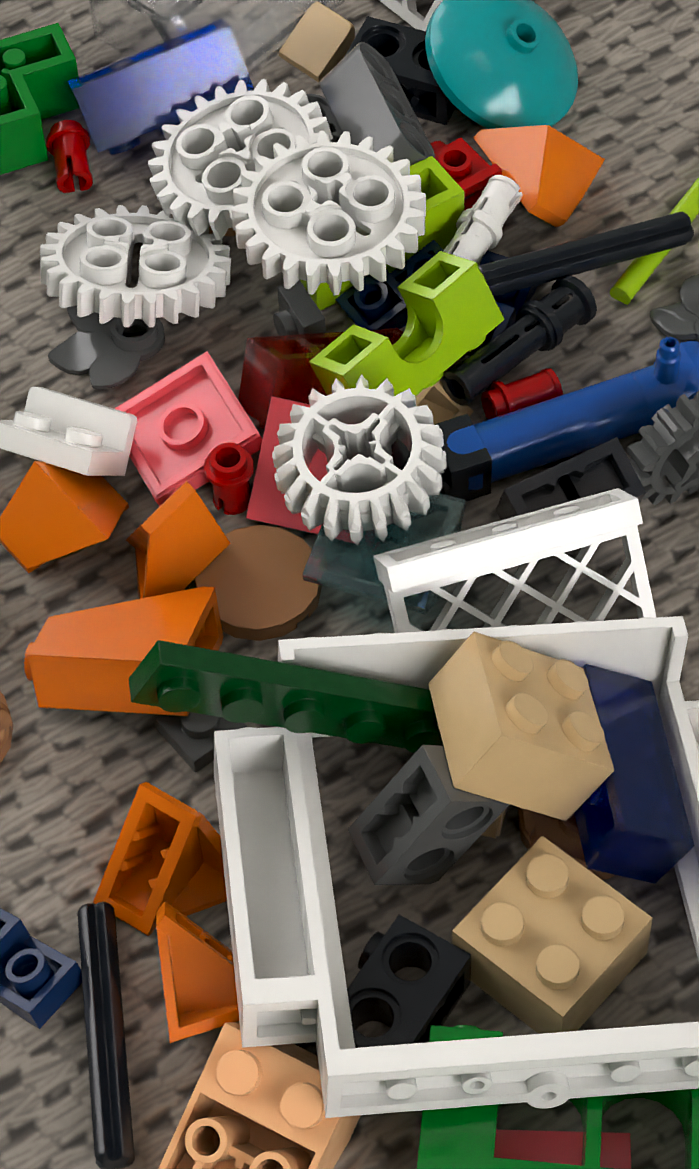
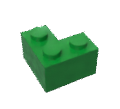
[0,23,83,175]

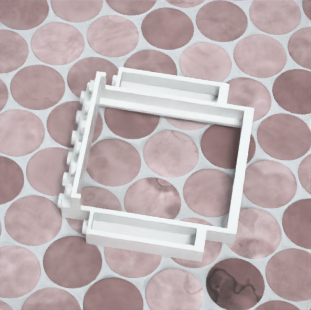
[214,616,699,1118]

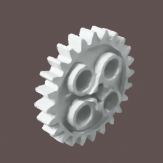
[148,79,333,240]
[231,131,426,295]
[40,205,231,327]

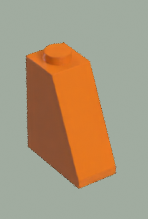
[24,586,223,716]

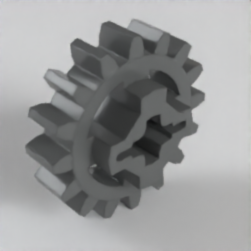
[626,391,699,505]

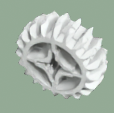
[272,374,447,545]

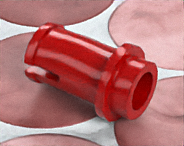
[46,120,93,193]
[481,368,563,420]
[204,442,254,515]

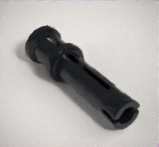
[442,275,597,406]

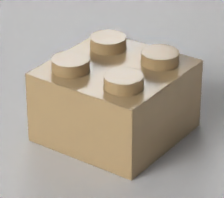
[428,631,615,821]
[452,836,653,1034]

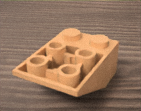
[158,1022,361,1169]

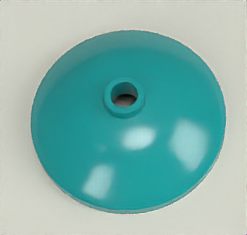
[425,0,578,129]

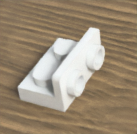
[0,387,137,476]

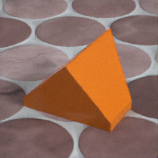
[473,125,605,227]
[0,461,129,574]
[126,481,231,599]
[93,782,227,936]
[156,901,239,1043]

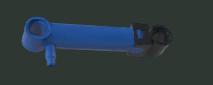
[391,337,699,520]

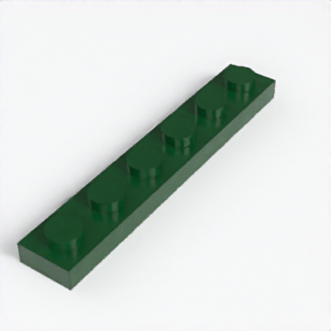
[129,640,443,753]

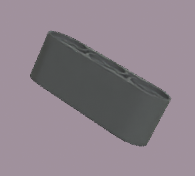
[320,42,435,166]

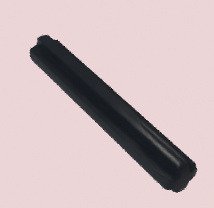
[479,212,694,297]
[77,902,135,1169]

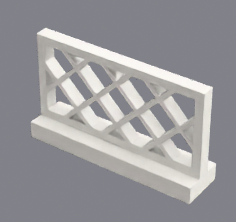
[373,488,656,633]

